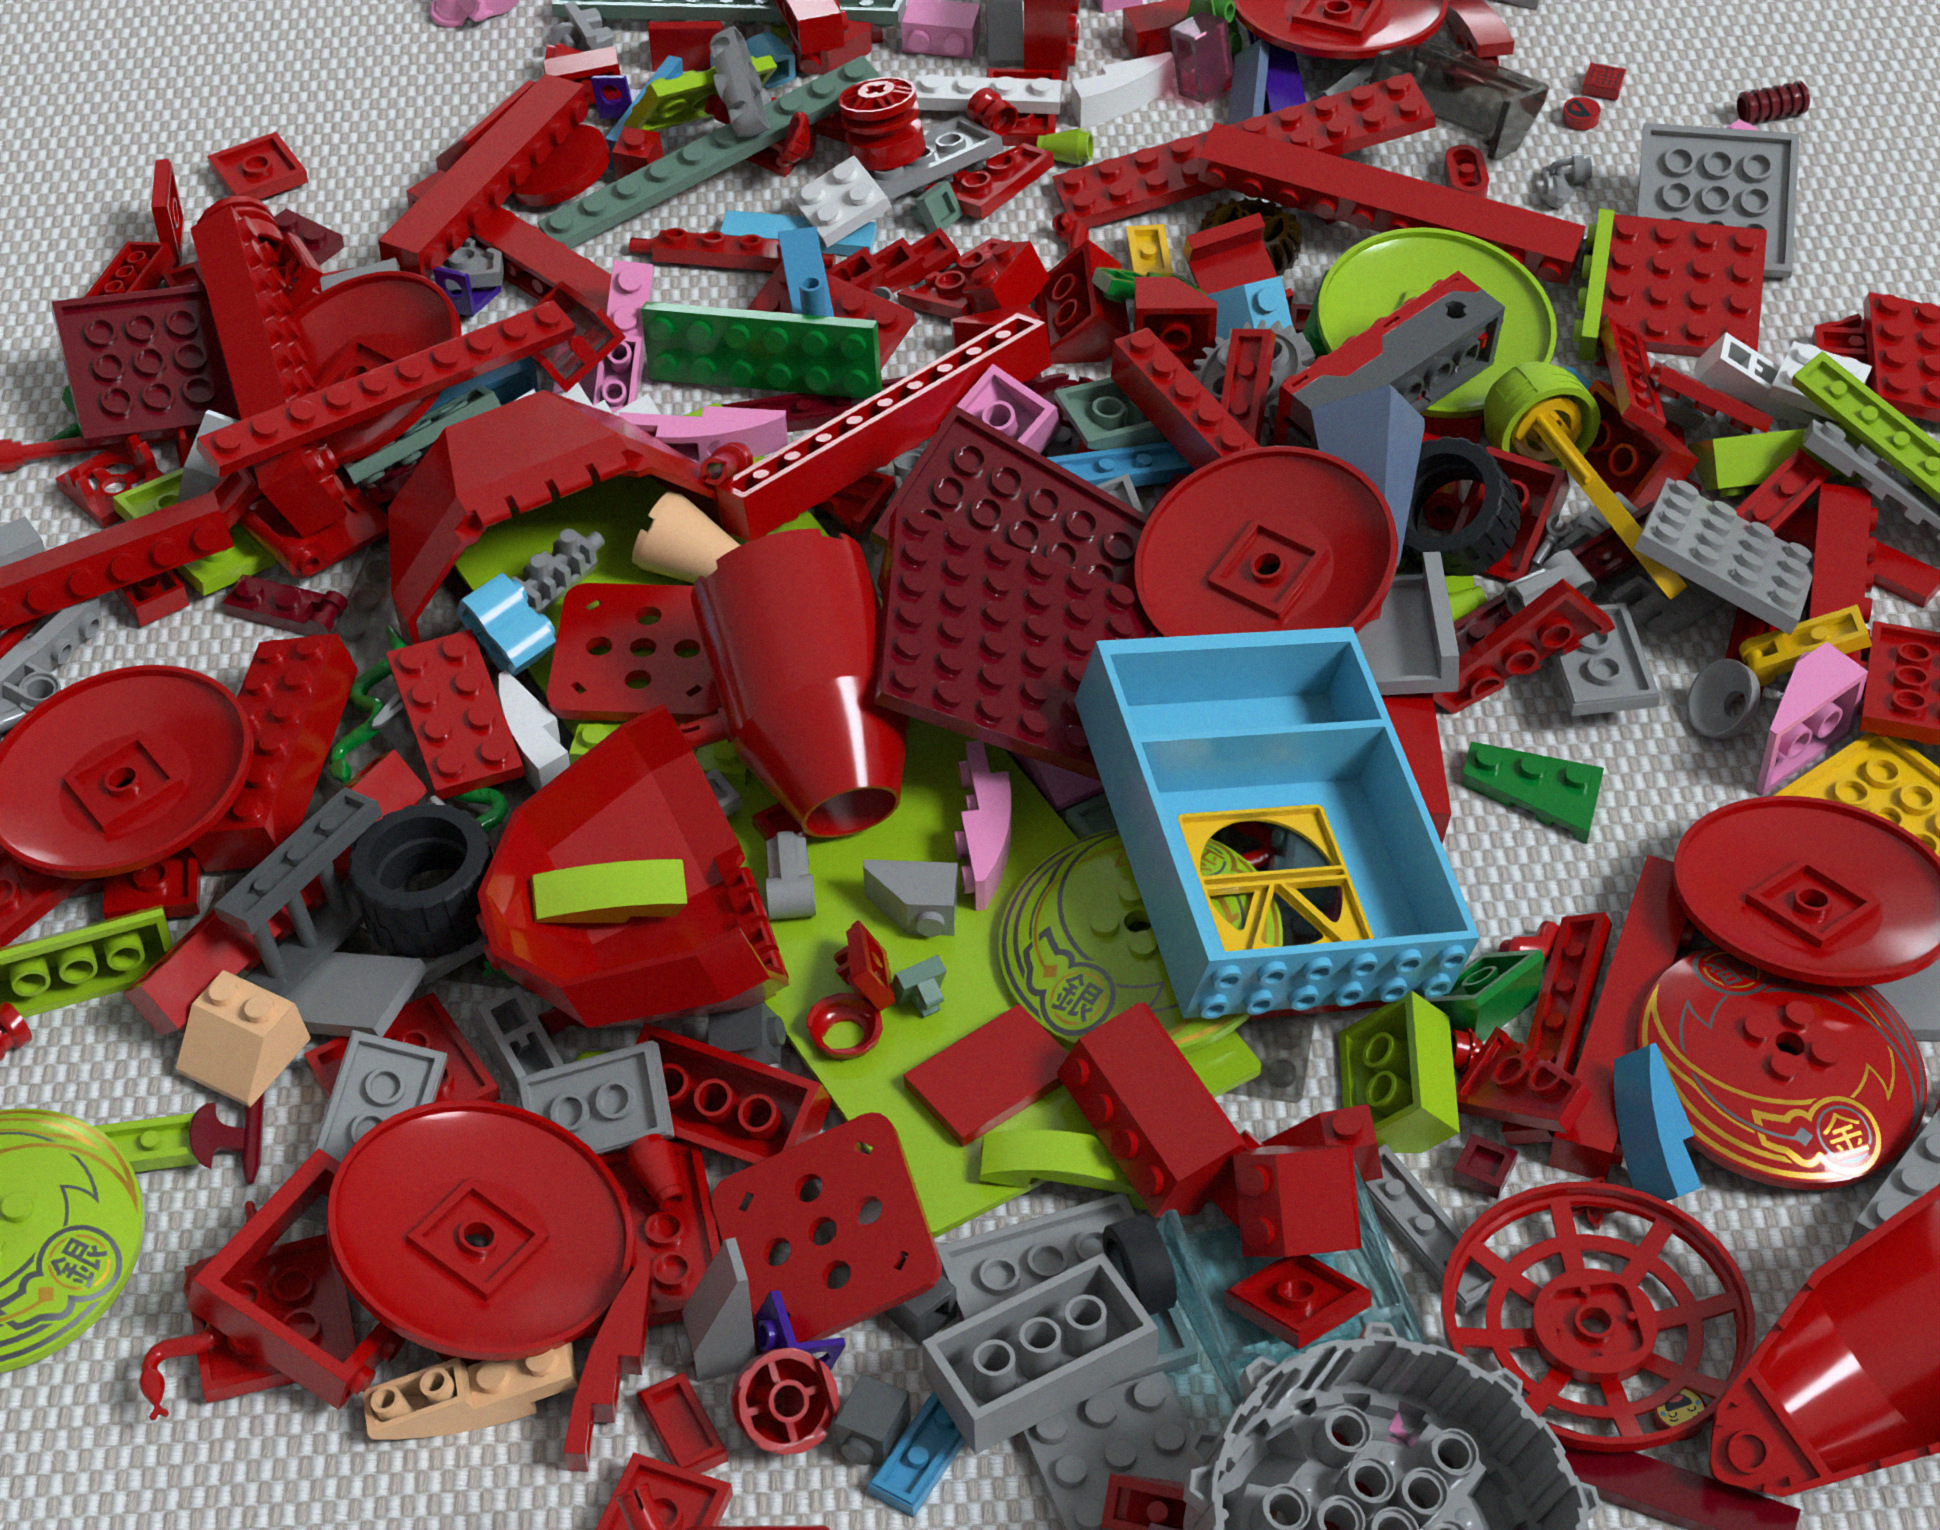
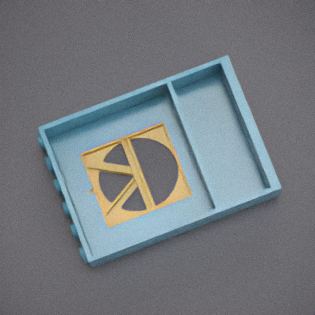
[1074,627,1480,1019]

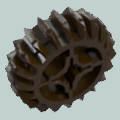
[1199,196,1302,276]

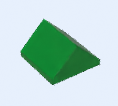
[1424,949,1545,1042]

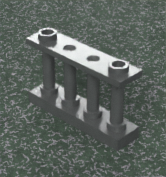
[213,787,408,998]

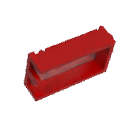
[525,280,626,392]

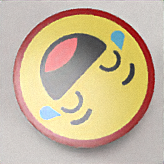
[1652,1388,1707,1441]

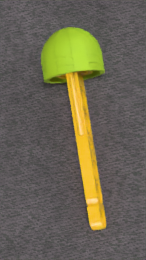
[1484,361,1688,600]

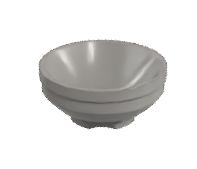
[1686,658,1761,739]

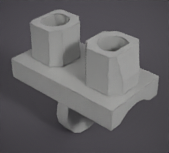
[549,1,614,52]

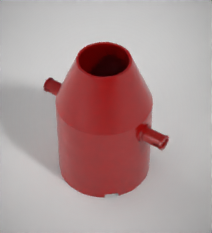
[679,528,910,838]

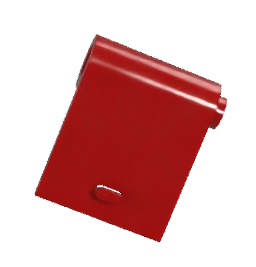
[237,472,389,579]

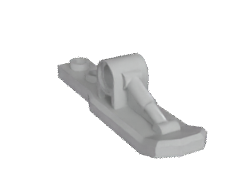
[0,596,102,733]

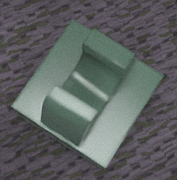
[911,181,964,234]
[892,955,947,1018]

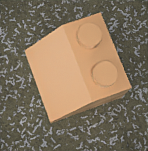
[176,970,311,1108]

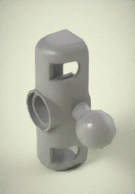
[710,26,771,137]

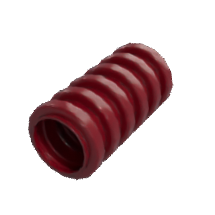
[1736,81,1810,124]

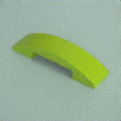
[979,1129,1148,1210]

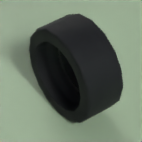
[1102,1214,1177,1315]

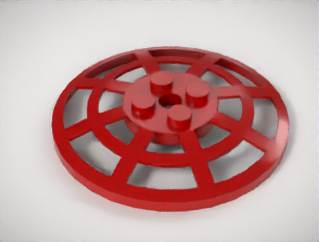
[1440,1181,1755,1453]

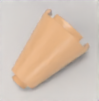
[632,490,741,584]

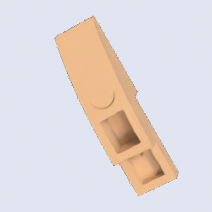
[362,1342,579,1440]

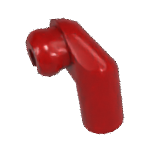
[1052,212,1089,256]
[1498,921,1559,964]

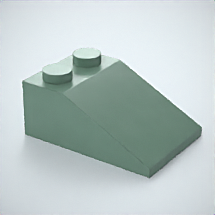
[1054,377,1168,450]

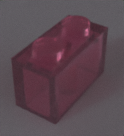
[1170,11,1233,104]

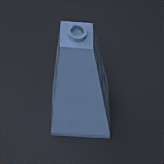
[1311,384,1425,567]

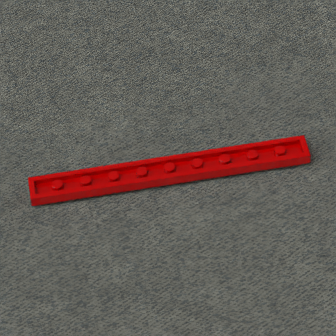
[196,300,576,478]

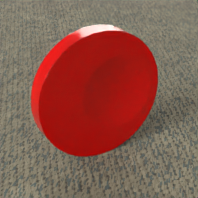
[511,124,611,207]

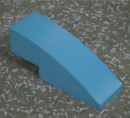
[1614,1042,1702,1201]

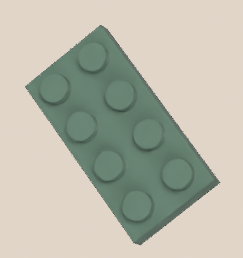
[340,385,501,485]

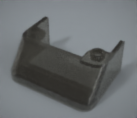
[1369,40,1549,160]

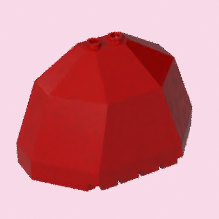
[388,390,730,646]
[476,703,789,1028]

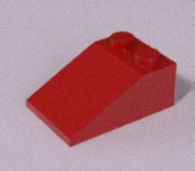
[1451,446,1570,583]

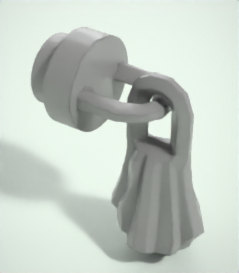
[1540,153,1592,209]

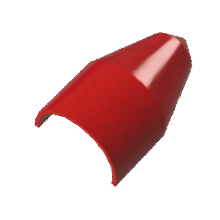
[1709,1183,1940,1497]

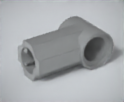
[1503,550,1597,615]
[766,831,816,920]

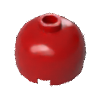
[730,1347,839,1455]

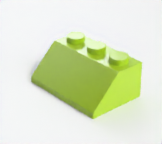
[1338,990,1460,1153]

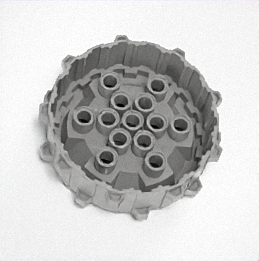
[1183,1321,1602,1530]

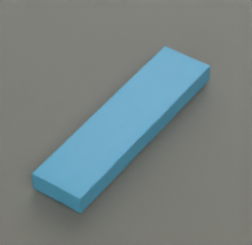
[720,210,877,256]

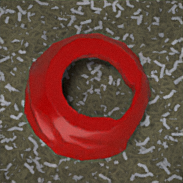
[806,993,883,1060]

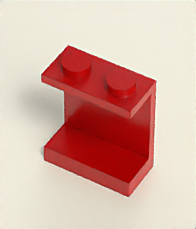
[1183,212,1294,307]

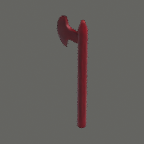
[189,961,265,1185]

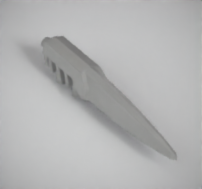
[372,529,605,729]

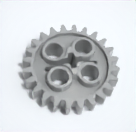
[1191,320,1316,429]

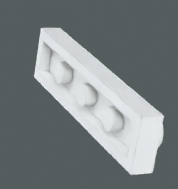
[914,74,1062,114]

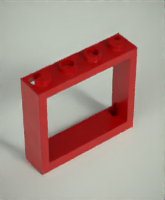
[187,1148,406,1410]

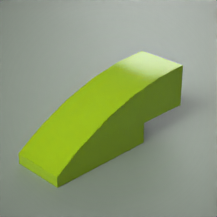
[530,859,687,923]

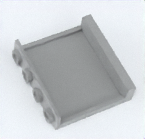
[1356,551,1459,695]

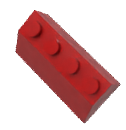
[1056,1003,1247,1217]
[635,1023,832,1165]

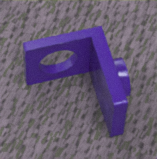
[591,75,642,119]
[433,266,502,317]
[755,1290,846,1370]

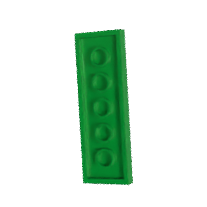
[641,301,882,399]

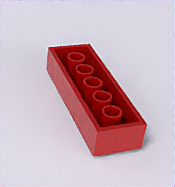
[189,633,358,872]

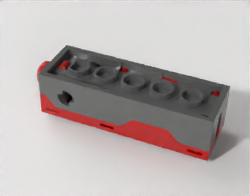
[1273,271,1505,451]

